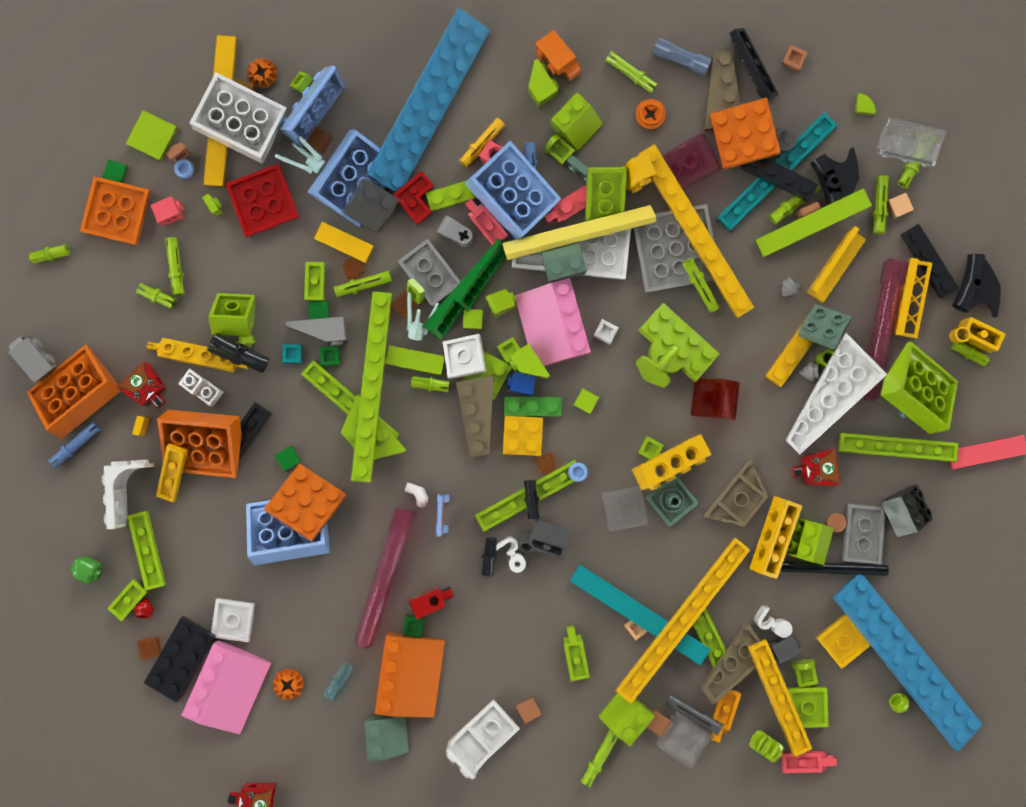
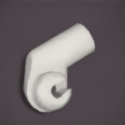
[405,482,428,508]

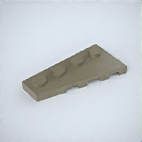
[703,50,740,131]
[456,375,494,457]
[700,623,761,704]

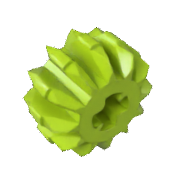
[749,730,784,762]

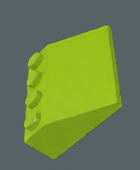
[881,341,958,434]

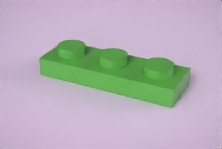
[504,397,562,417]

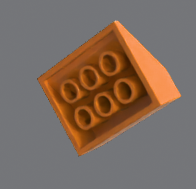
[26,344,121,439]
[157,409,242,478]
[375,632,445,717]

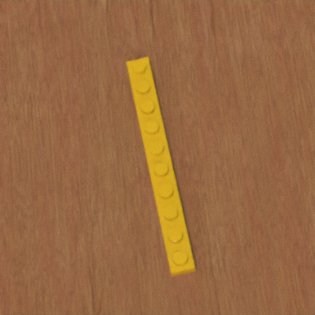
[638,144,754,318]
[615,538,750,704]

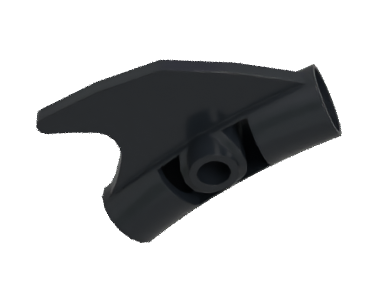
[811,147,859,205]
[952,254,1001,318]
[207,333,269,373]

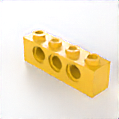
[631,434,712,491]
[749,496,802,579]

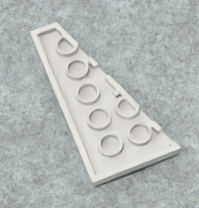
[512,228,631,280]
[786,332,887,454]

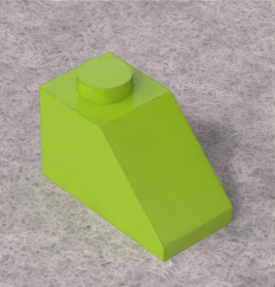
[486,289,517,318]
[509,343,550,379]

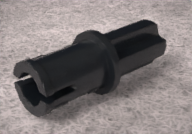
[482,537,497,576]

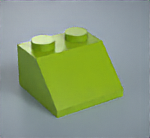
[550,93,604,152]
[208,293,255,337]
[598,693,655,747]

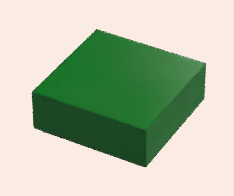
[102,160,128,183]
[308,301,330,320]
[319,346,341,366]
[274,445,302,472]
[402,615,425,637]

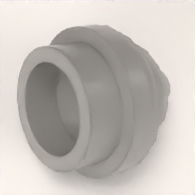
[781,277,801,297]
[800,362,820,382]

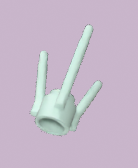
[275,136,325,174]
[407,291,439,341]

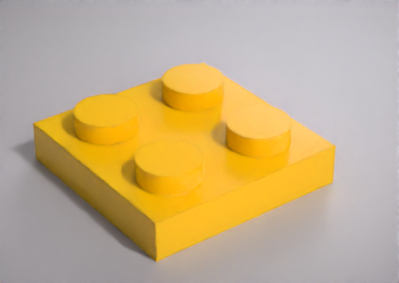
[503,416,543,456]
[815,613,871,669]

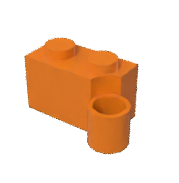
[535,30,582,81]

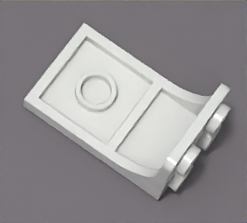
[102,460,155,529]
[446,699,520,780]

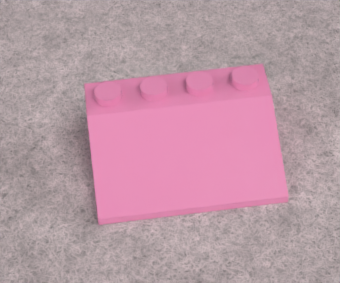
[514,278,591,366]
[181,640,272,735]

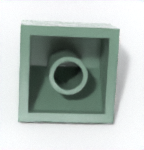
[540,242,587,283]
[364,715,409,761]

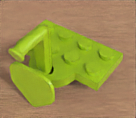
[636,303,720,388]

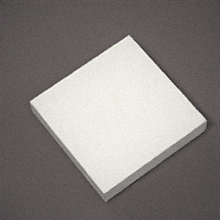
[443,334,486,379]
[211,598,255,642]

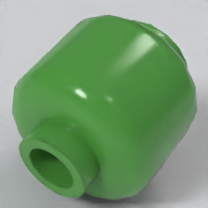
[70,556,103,584]

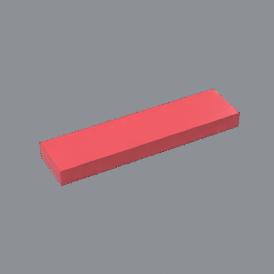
[949,435,1026,469]

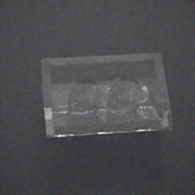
[876,117,948,167]

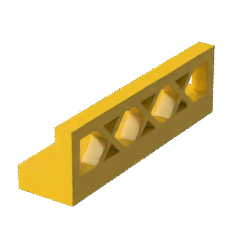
[806,226,866,303]
[893,258,932,339]

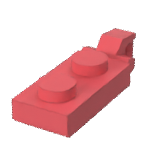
[544,185,586,225]
[465,199,509,245]
[781,751,837,773]

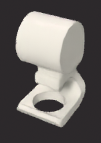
[496,536,526,573]
[754,606,792,638]

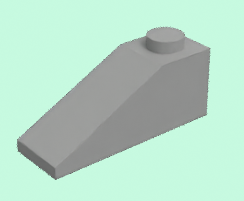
[286,317,348,346]

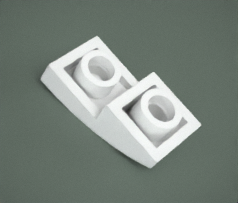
[179,368,223,407]

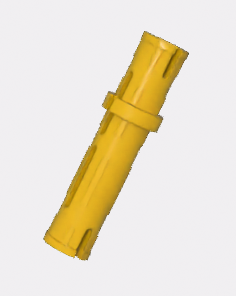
[459,118,505,168]

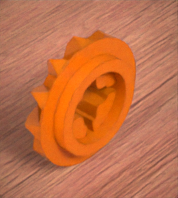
[247,57,277,88]
[635,99,666,130]
[273,669,304,700]

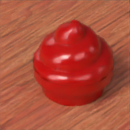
[134,598,154,619]

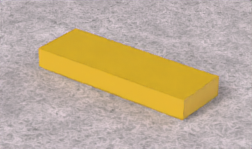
[314,222,374,263]
[156,443,188,503]

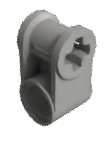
[436,216,474,247]

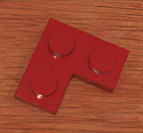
[393,171,434,225]

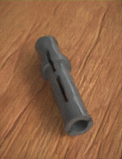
[666,693,724,735]

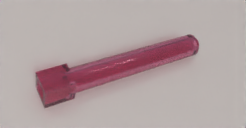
[864,258,909,401]
[354,507,416,649]

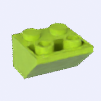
[786,518,834,565]

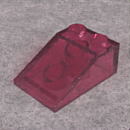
[662,134,722,190]

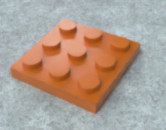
[710,97,781,170]
[80,176,151,246]
[264,464,347,542]

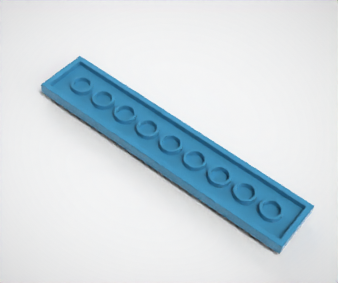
[366,8,490,193]
[832,574,983,751]

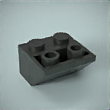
[881,484,933,538]

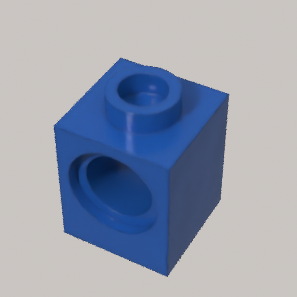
[507,372,536,396]

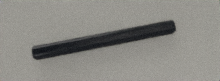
[780,561,889,576]

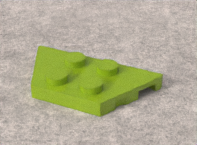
[341,394,407,460]

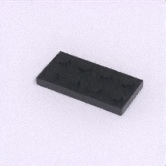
[144,616,216,703]

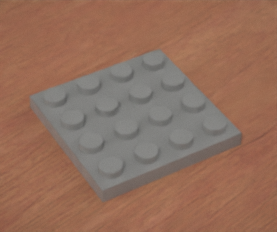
[633,204,714,293]

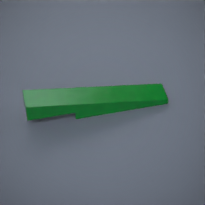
[422,238,506,340]

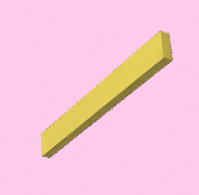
[502,205,656,260]

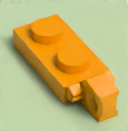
[711,689,741,743]

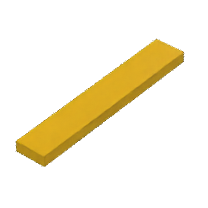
[747,639,812,757]

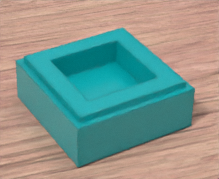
[282,344,303,364]

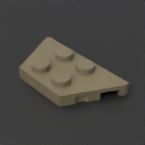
[702,459,769,527]

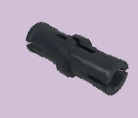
[524,479,540,519]

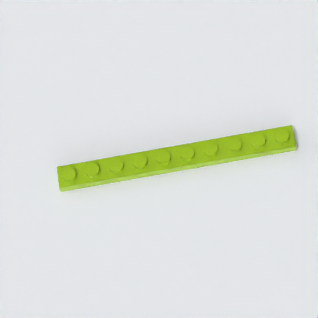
[351,292,392,483]

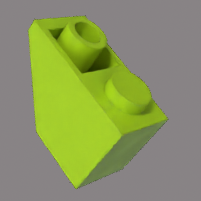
[528,58,559,108]

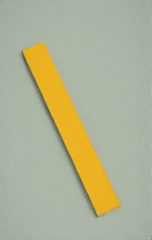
[204,35,237,187]

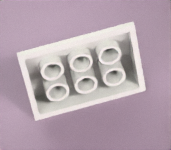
[190,72,287,164]

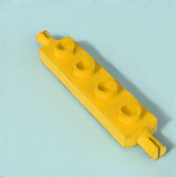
[146,338,249,373]

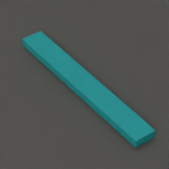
[716,112,838,232]
[569,564,710,666]

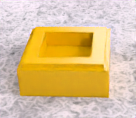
[132,416,150,436]

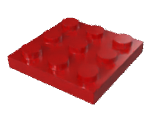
[225,163,300,238]

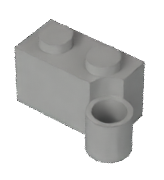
[8,336,58,382]

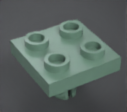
[798,304,852,349]
[645,474,699,528]

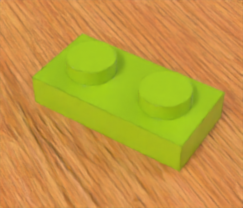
[304,262,326,301]
[107,579,149,621]

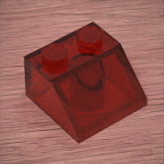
[691,378,740,420]

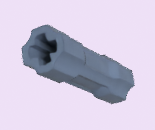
[652,38,711,75]

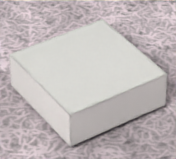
[593,319,619,345]

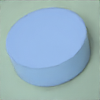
[174,159,195,179]
[568,462,588,482]

